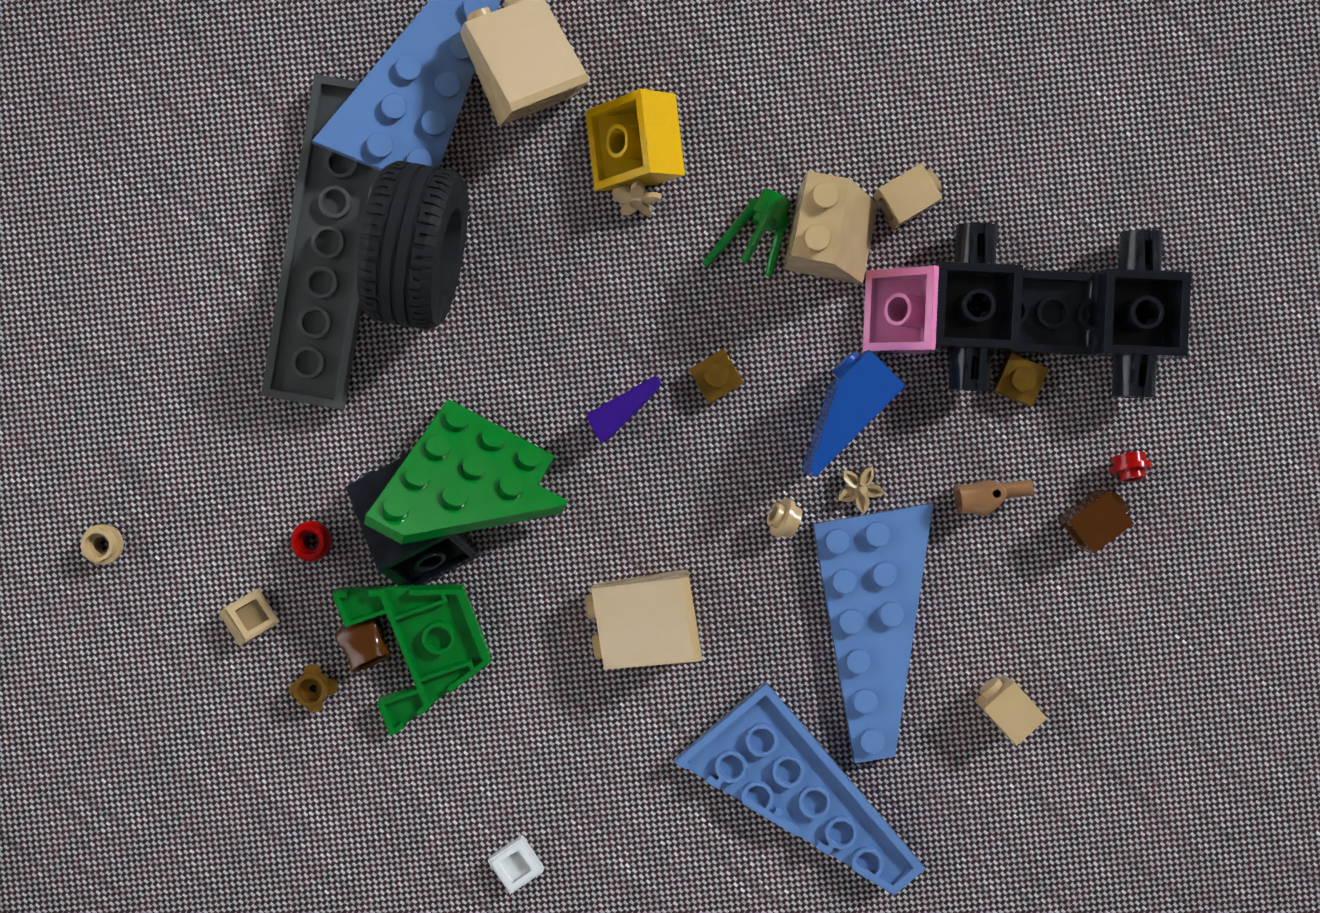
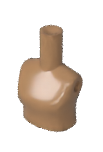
[953,479,1034,516]

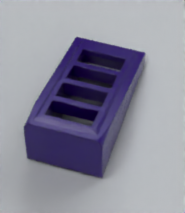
[586,376,662,444]

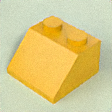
[585,89,685,191]

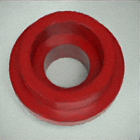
[1109,451,1153,482]
[290,521,332,561]

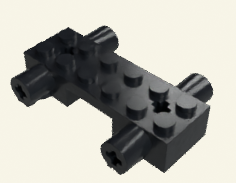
[935,222,1192,398]

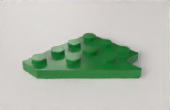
[364,399,568,544]

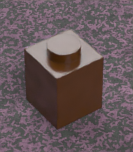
[1057,489,1134,554]

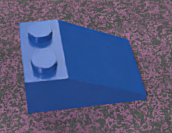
[802,350,906,477]

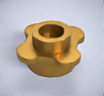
[289,664,338,713]

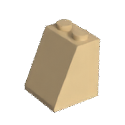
[459,0,590,126]
[783,171,878,285]
[585,569,703,670]

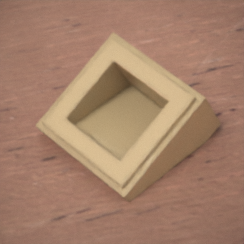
[219,588,280,647]

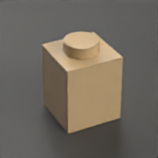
[873,163,942,230]
[975,675,1047,746]

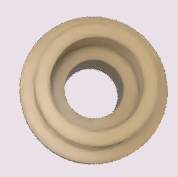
[767,498,802,538]
[81,524,124,565]

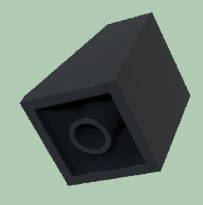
[346,452,480,586]

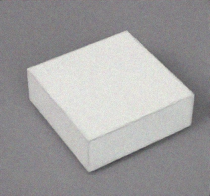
[488,835,545,894]

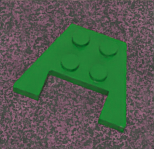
[332,584,492,736]

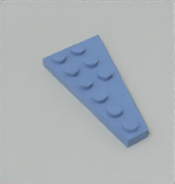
[312,0,501,171]
[812,503,933,764]
[674,681,925,895]

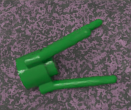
[703,189,791,277]

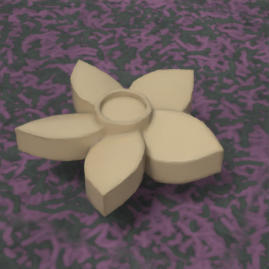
[612,179,662,218]
[836,466,885,514]

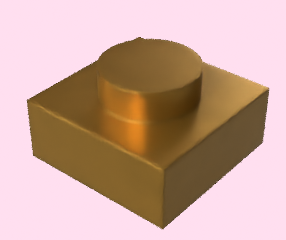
[689,348,744,404]
[992,353,1049,407]

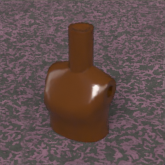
[335,616,391,672]

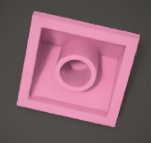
[862,265,939,354]

